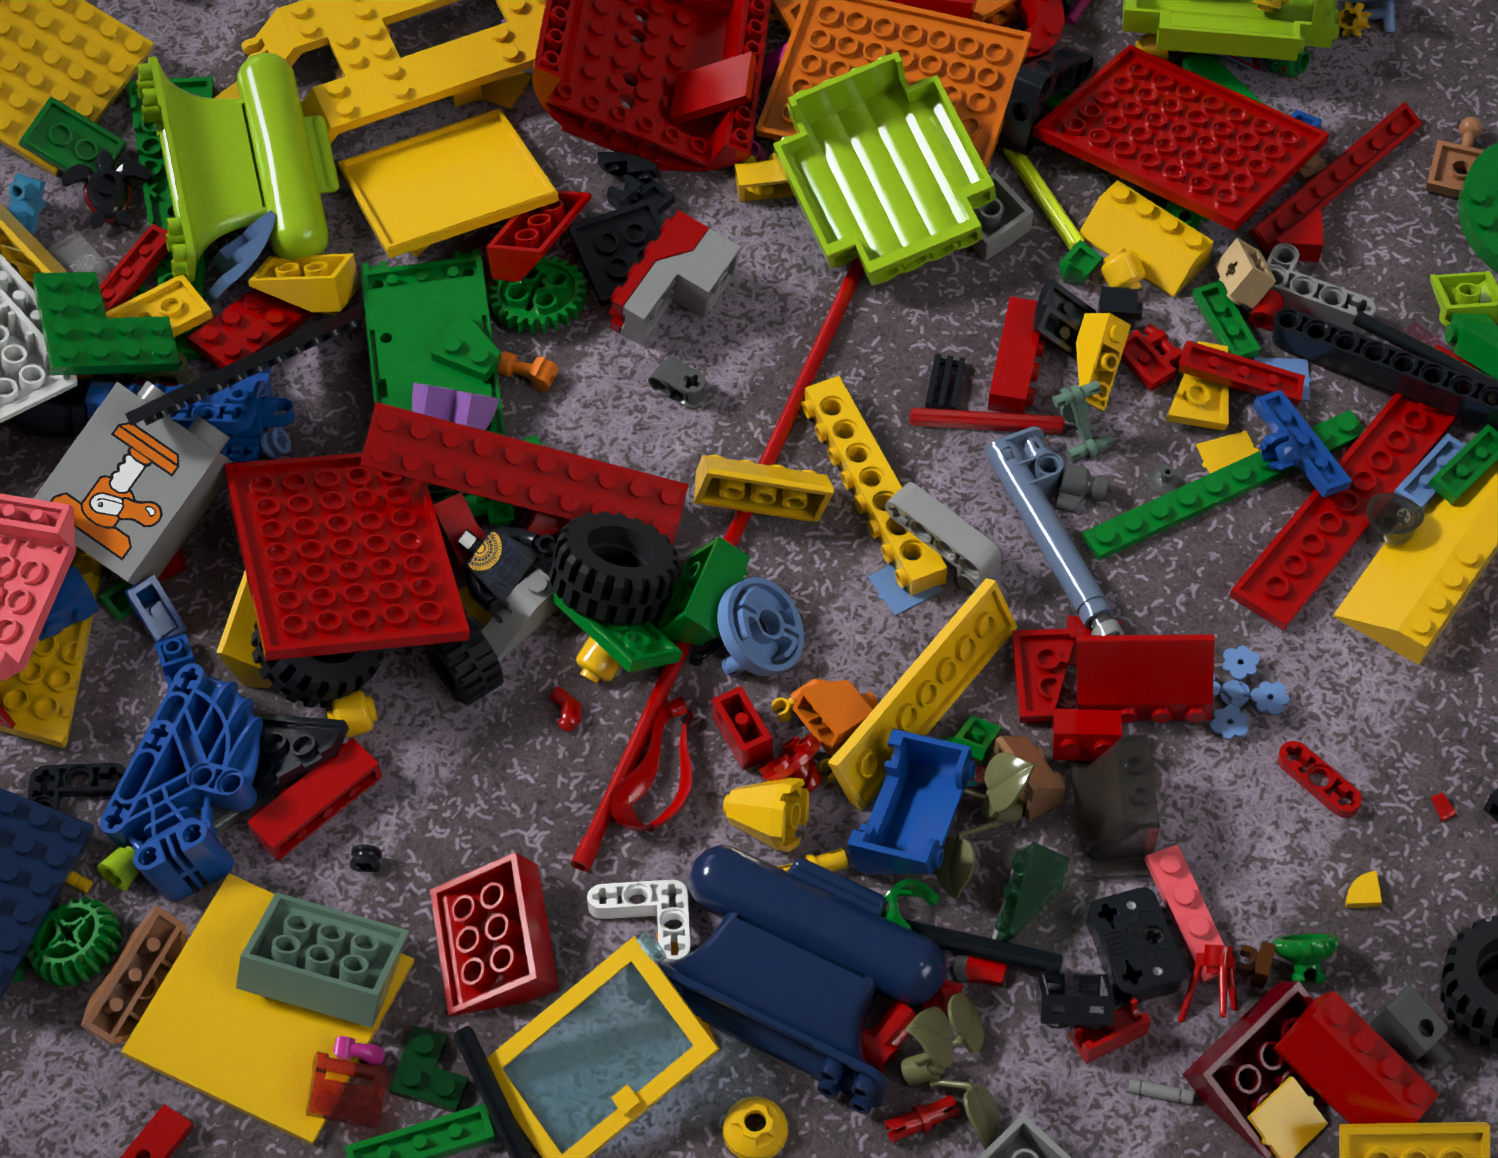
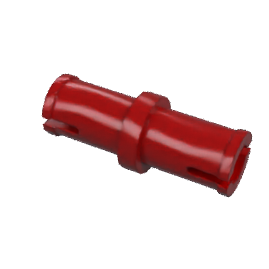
[884,1095,959,1143]

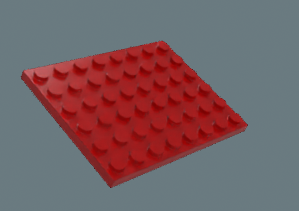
[1032,45,1329,231]
[224,453,470,661]

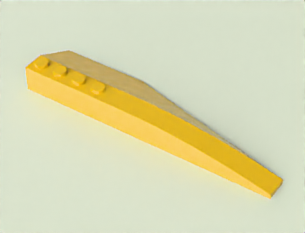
[1333,461,1498,666]

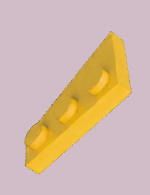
[1165,341,1229,431]

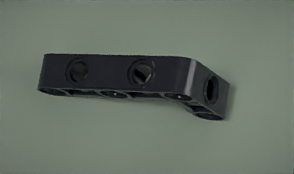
[998,47,1094,156]

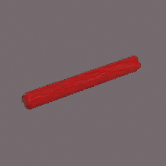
[910,407,1065,435]

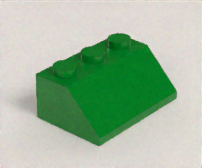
[656,536,751,645]

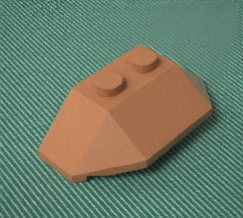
[81,906,187,1045]

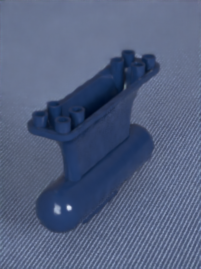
[627,844,947,1115]

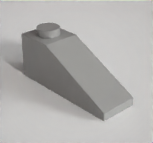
[481,567,559,661]

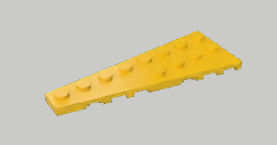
[0,546,104,749]

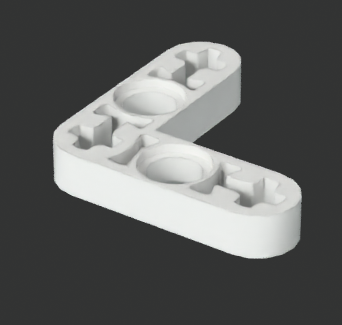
[587,880,691,961]

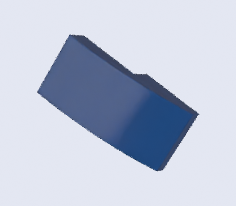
[154,633,196,688]

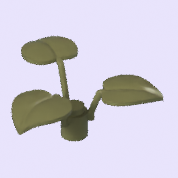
[934,752,1036,899]
[901,993,999,1150]

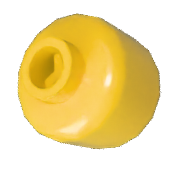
[1101,248,1146,290]
[576,637,621,684]
[327,690,378,738]

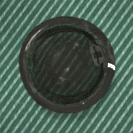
[1367,493,1424,545]

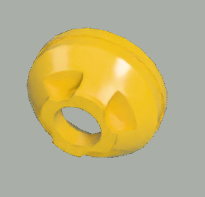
[722,1097,788,1158]

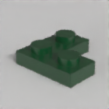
[388,1025,469,1113]

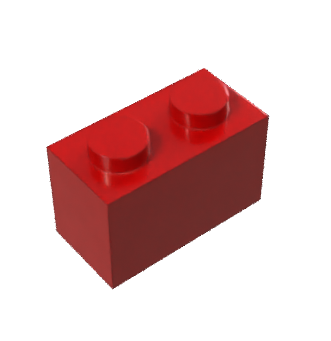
[712,685,773,771]
[1052,708,1122,762]

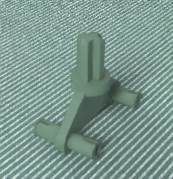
[1052,380,1115,462]

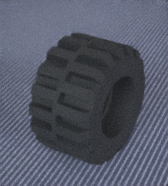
[425,618,504,705]

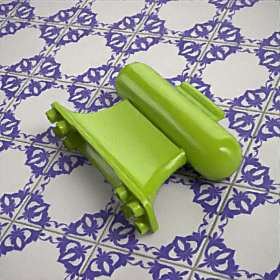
[136,52,339,282]

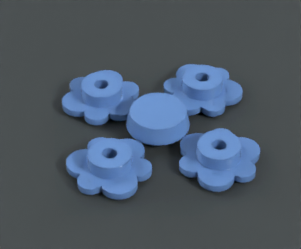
[1211,645,1290,740]

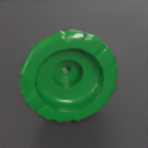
[1272,933,1339,985]

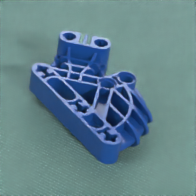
[100,663,263,902]

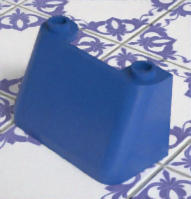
[847,729,977,875]

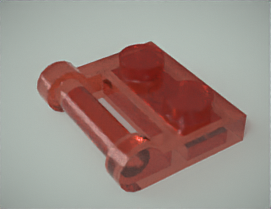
[306,1051,388,1129]

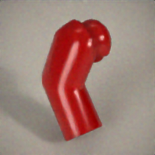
[550,686,582,732]

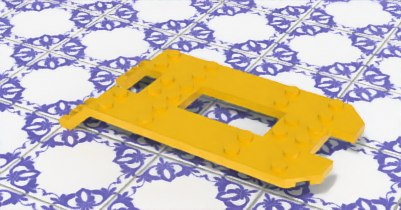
[241,0,546,144]

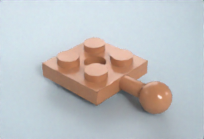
[1425,117,1484,198]

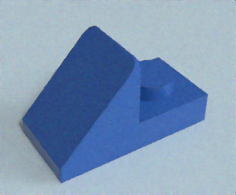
[125,574,188,643]

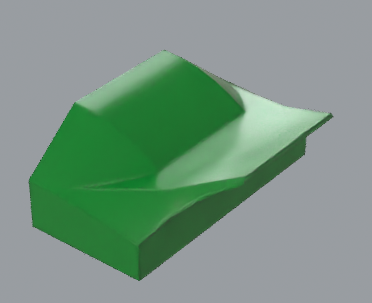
[943,715,1002,767]

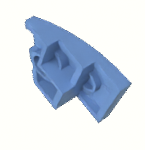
[204,210,276,304]

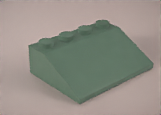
[236,892,409,1028]

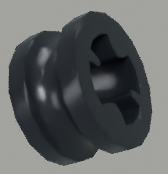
[349,844,382,872]

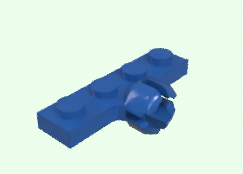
[1252,390,1352,498]

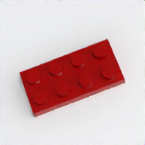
[187,288,315,369]

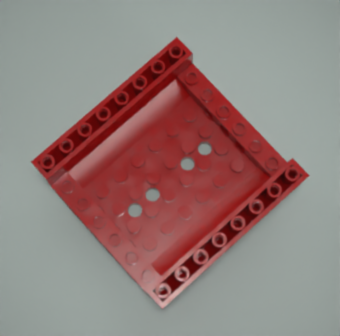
[532,0,771,172]

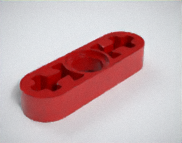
[1277,741,1362,818]

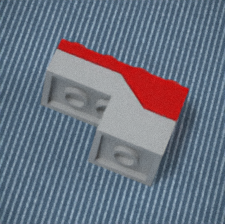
[609,210,741,345]

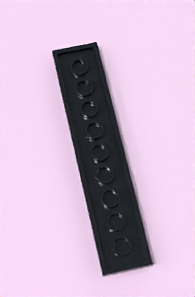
[125,302,365,426]

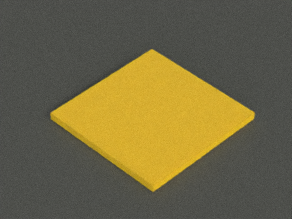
[337,108,559,259]
[121,873,415,1146]

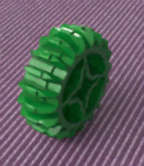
[27,896,123,989]

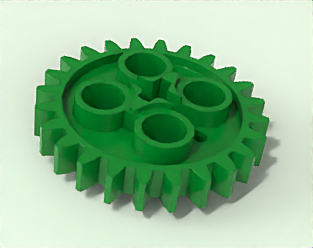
[489,254,588,335]

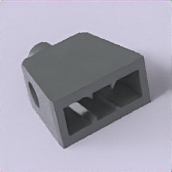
[1368,984,1454,1070]

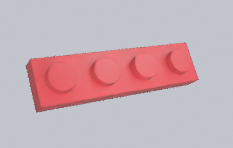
[1144,844,1236,984]

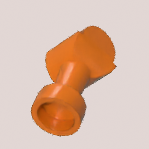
[497,351,559,392]

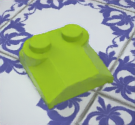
[1430,271,1498,327]

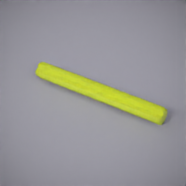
[1003,148,1084,250]

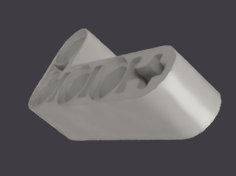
[1266,243,1376,334]
[885,482,1002,593]

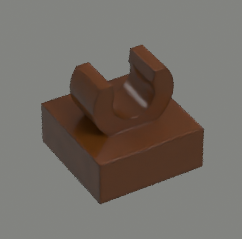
[1235,941,1276,989]

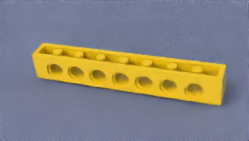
[802,376,947,596]

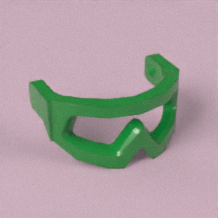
[881,879,940,930]

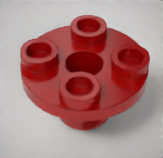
[758,734,823,793]

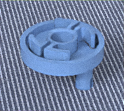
[717,577,804,677]

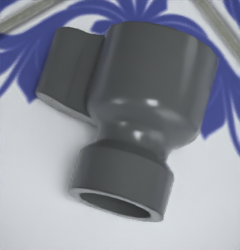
[1056,463,1110,513]

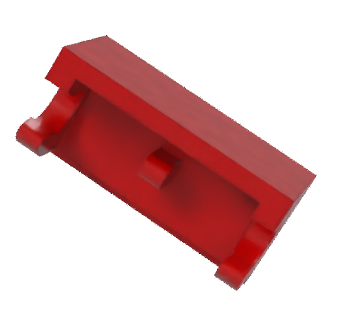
[1068,998,1151,1064]

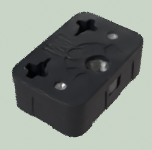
[1086,887,1185,1005]

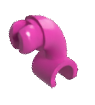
[333,1036,385,1066]

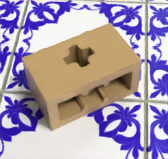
[1215,238,1276,309]

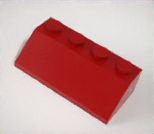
[486,190,592,283]
[1273,991,1439,1124]

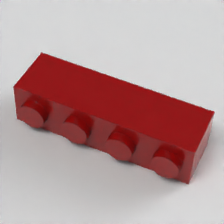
[988,296,1045,414]
[247,737,382,862]

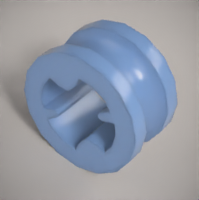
[261,427,291,459]

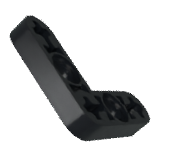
[27,763,126,811]

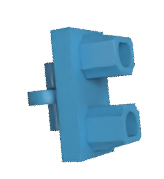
[8,173,46,233]

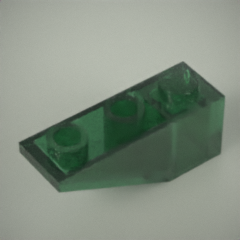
[995,842,1070,942]

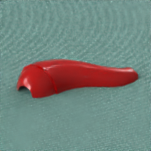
[609,696,694,832]

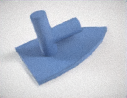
[1342,0,1412,33]

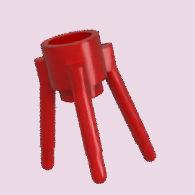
[1178,944,1238,1023]

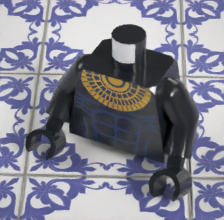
[455,526,557,623]

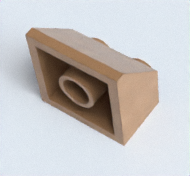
[993,736,1066,821]

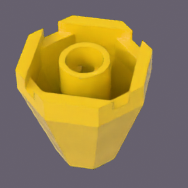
[723,777,809,852]

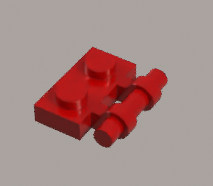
[1120,323,1182,391]

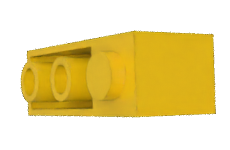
[1076,313,1131,411]

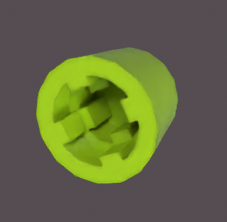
[97,846,140,891]

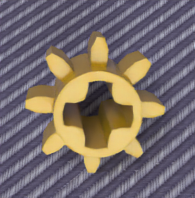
[1337,2,1372,37]

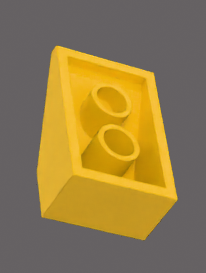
[248,253,360,315]

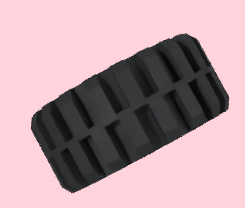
[549,512,680,626]
[251,621,386,708]
[1440,915,1498,1054]

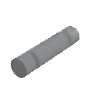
[1127,1078,1194,1105]

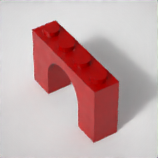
[433,492,571,577]

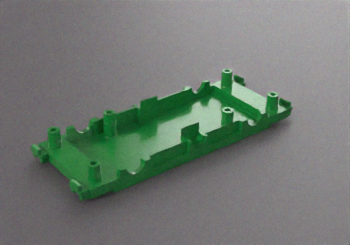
[361,249,516,526]

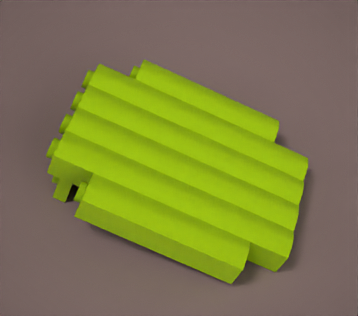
[1122,0,1339,61]
[773,52,996,286]

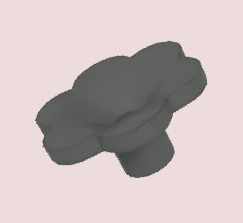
[1147,464,1185,495]

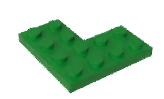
[32,272,180,376]

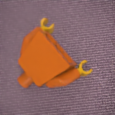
[771,678,878,782]

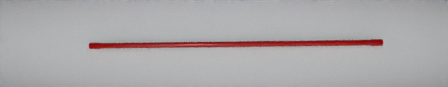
[570,257,864,872]

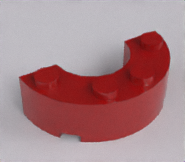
[992,0,1064,65]

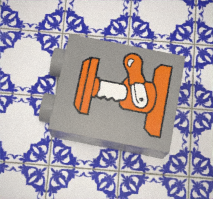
[33,381,234,585]

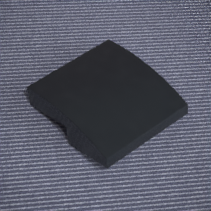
[1033,279,1097,361]

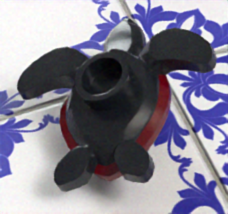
[61,149,151,229]

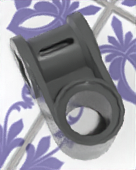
[648,356,708,409]

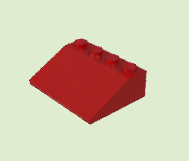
[1077,634,1215,723]
[430,852,559,1016]

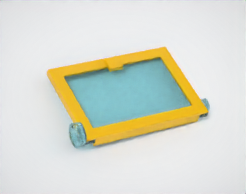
[487,929,721,1158]

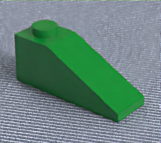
[1445,313,1498,380]

